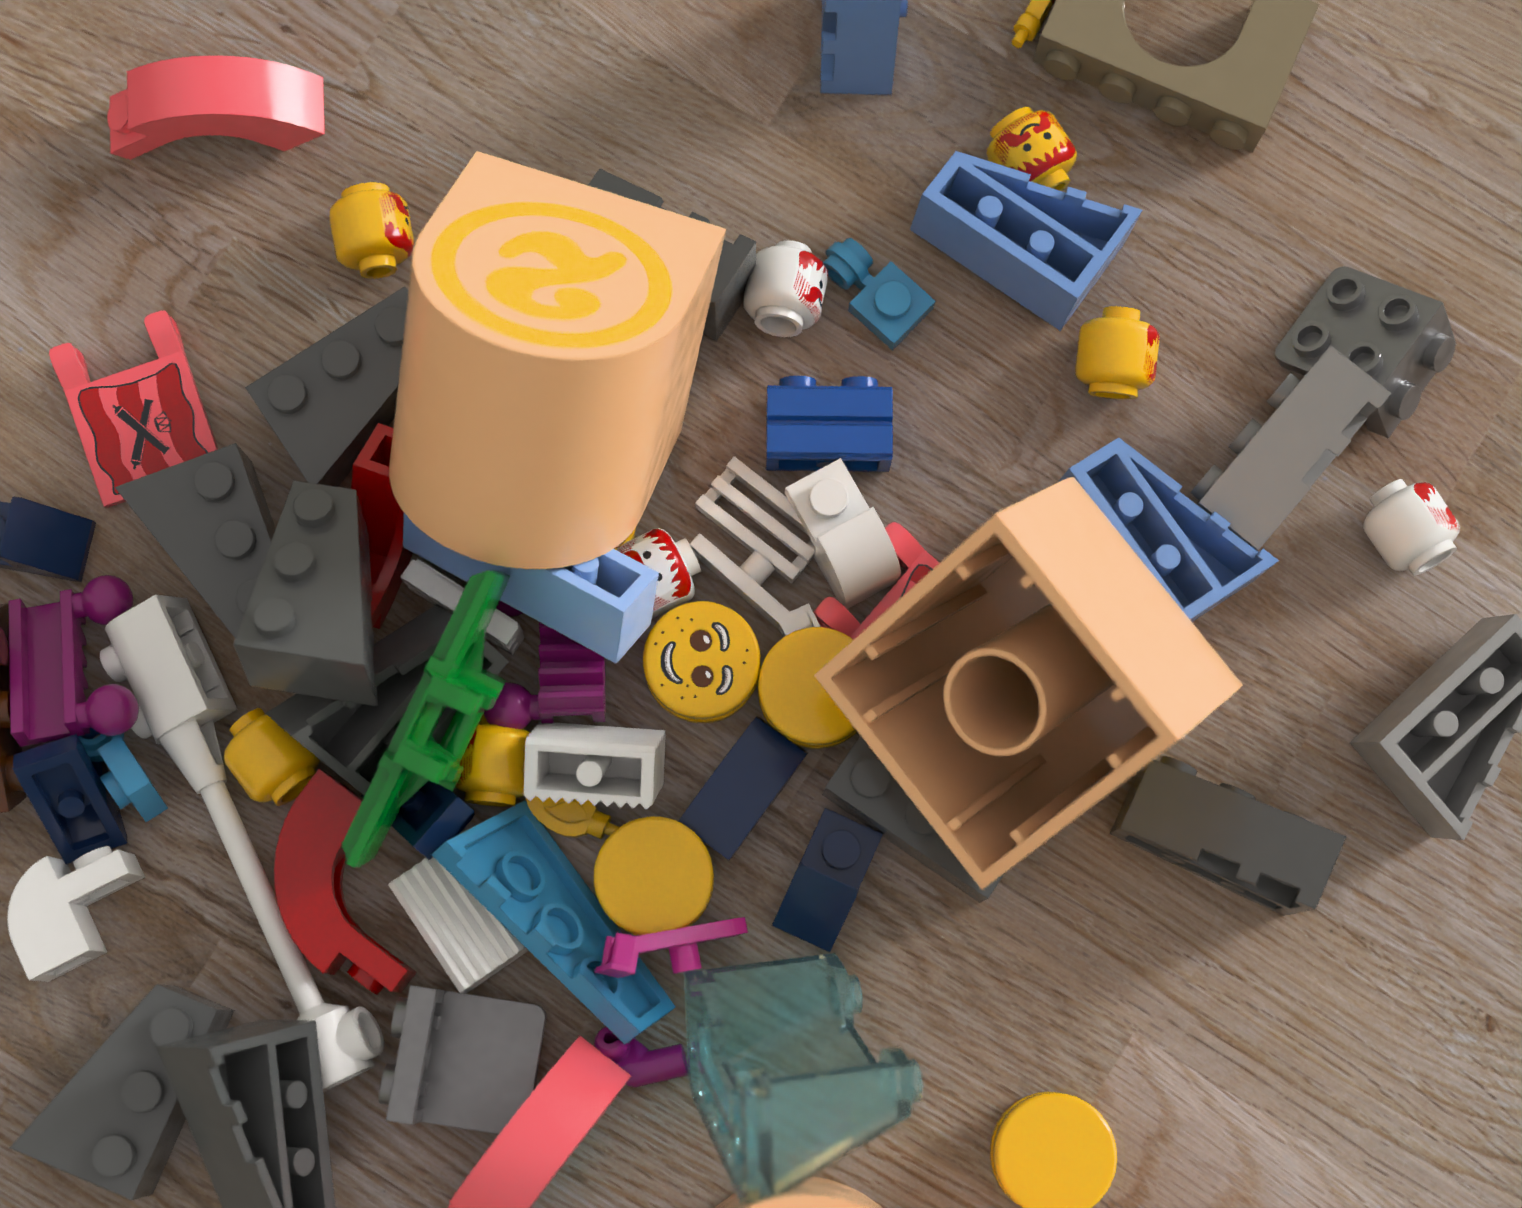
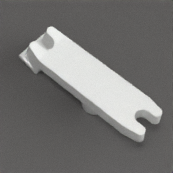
[690,533,820,637]

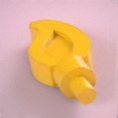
[1011,0,1055,48]
[526,796,620,839]

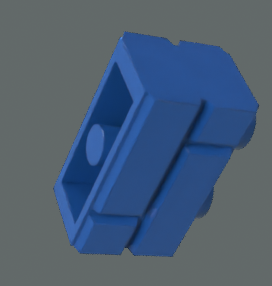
[766,376,893,472]

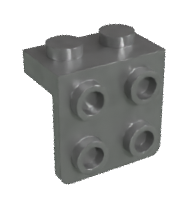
[1275,266,1456,438]
[379,985,546,1134]

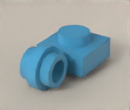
[823,238,936,351]
[78,727,168,822]

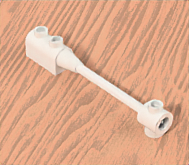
[100,595,384,1092]

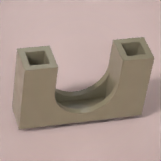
[1033,0,1319,152]

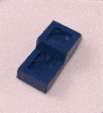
[678,716,808,860]

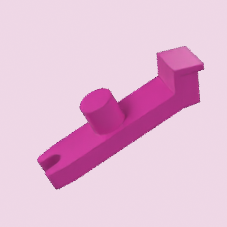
[595,917,748,978]

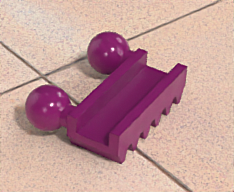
[8,575,139,747]
[484,600,606,729]

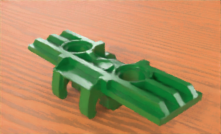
[342,570,510,868]

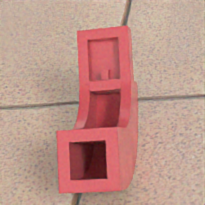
[107,56,325,160]
[448,1036,631,1208]

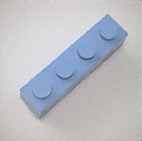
[403,513,659,664]

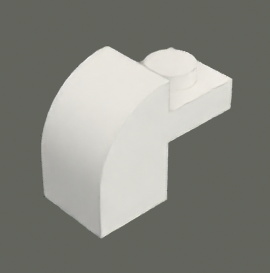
[785,458,901,609]
[7,846,145,982]

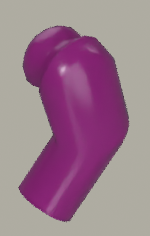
[594,1026,689,1087]

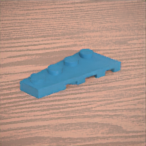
[432,800,676,1044]

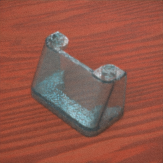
[684,953,922,1205]

